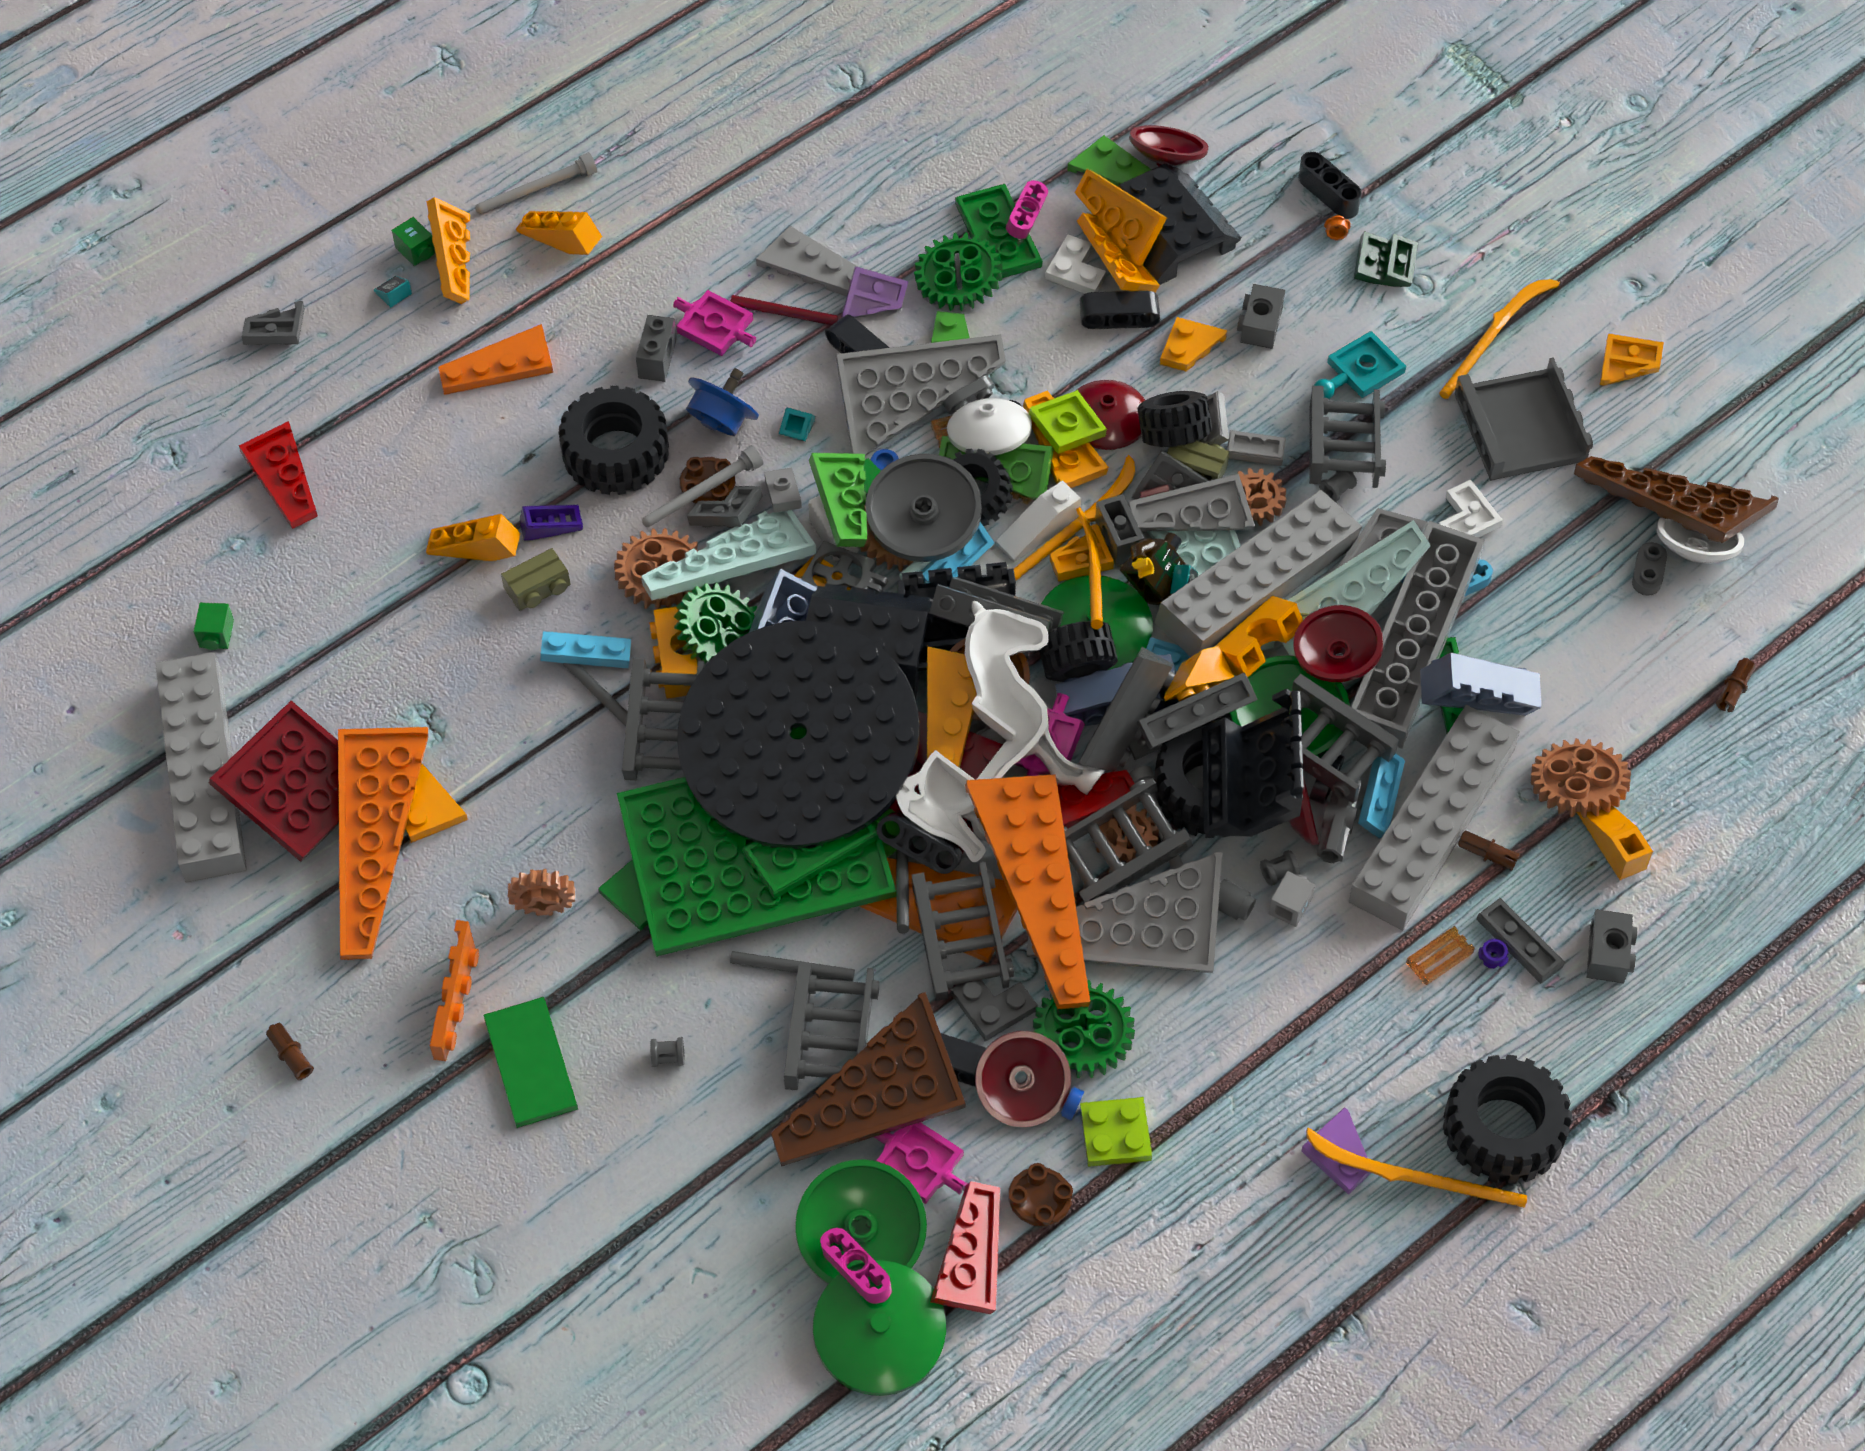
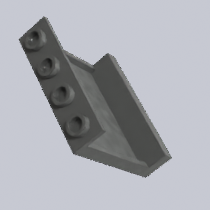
[1454,357,1593,481]

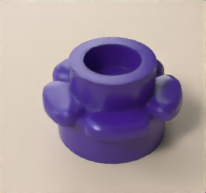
[1478,939,1509,969]

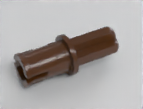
[1716,658,1755,712]
[1458,831,1520,871]
[266,1023,314,1080]

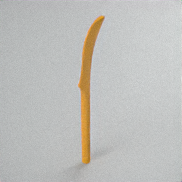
[1439,279,1560,399]
[1013,455,1135,581]
[1076,507,1103,629]
[1306,1128,1527,1208]

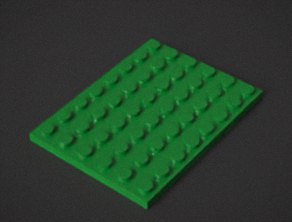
[617,777,896,957]

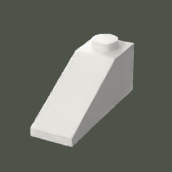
[996,480,1081,562]

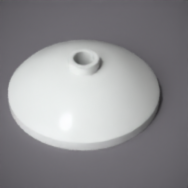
[947,398,1032,455]
[1656,518,1744,563]

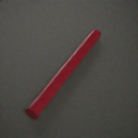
[730,295,838,325]

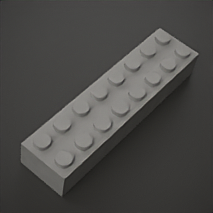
[1154,490,1362,657]
[1351,521,1485,749]
[155,652,247,883]
[1349,705,1520,931]

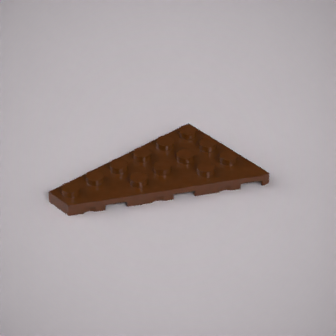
[1574,456,1779,543]
[771,992,966,1167]

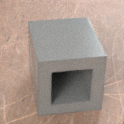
[1268,871,1315,927]

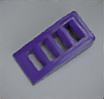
[520,505,583,541]

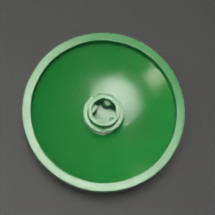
[1041,575,1153,670]
[1229,655,1350,758]
[795,1159,927,1284]
[813,1260,946,1396]

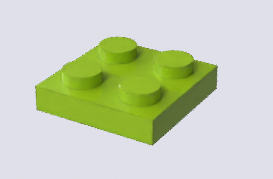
[1029,390,1107,454]
[1080,1097,1152,1167]

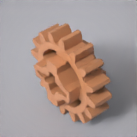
[1237,468,1286,526]
[1093,805,1159,863]
[508,869,575,916]

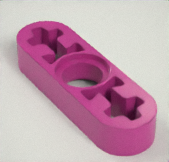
[1006,180,1048,239]
[820,1228,892,1304]

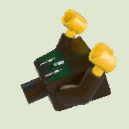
[1120,533,1186,605]

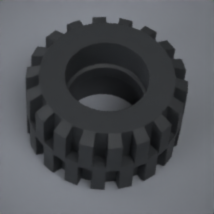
[1137,391,1212,447]
[949,448,1013,526]
[1039,621,1118,682]

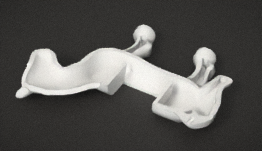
[896,601,1104,862]

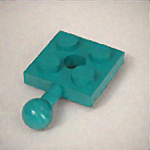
[1313,331,1406,399]

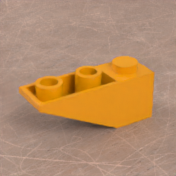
[516,211,602,255]
[426,514,521,561]
[1164,646,1234,702]
[1576,805,1653,880]

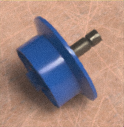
[686,368,759,436]

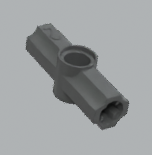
[1317,773,1362,864]

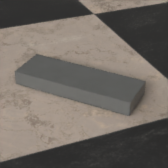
[1476,898,1565,984]

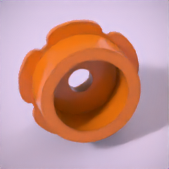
[1324,215,1351,240]

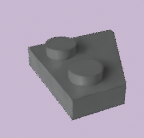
[241,301,305,345]
[1131,450,1209,500]

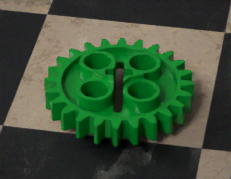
[914,232,1003,311]
[674,582,757,664]
[1032,980,1135,1078]

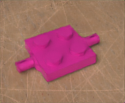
[673,290,756,356]
[1014,693,1085,776]
[874,1122,967,1204]

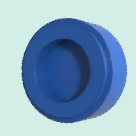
[871,449,899,470]
[1060,1087,1084,1121]

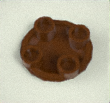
[679,457,736,504]
[1008,1163,1073,1226]

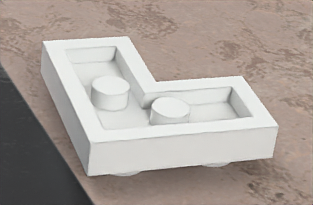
[1045,235,1106,294]
[1439,479,1503,538]

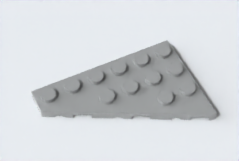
[836,334,1006,456]
[1027,852,1222,973]

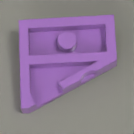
[841,266,908,318]
[1301,1107,1371,1195]

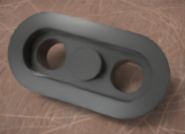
[943,375,995,414]
[1632,542,1667,596]

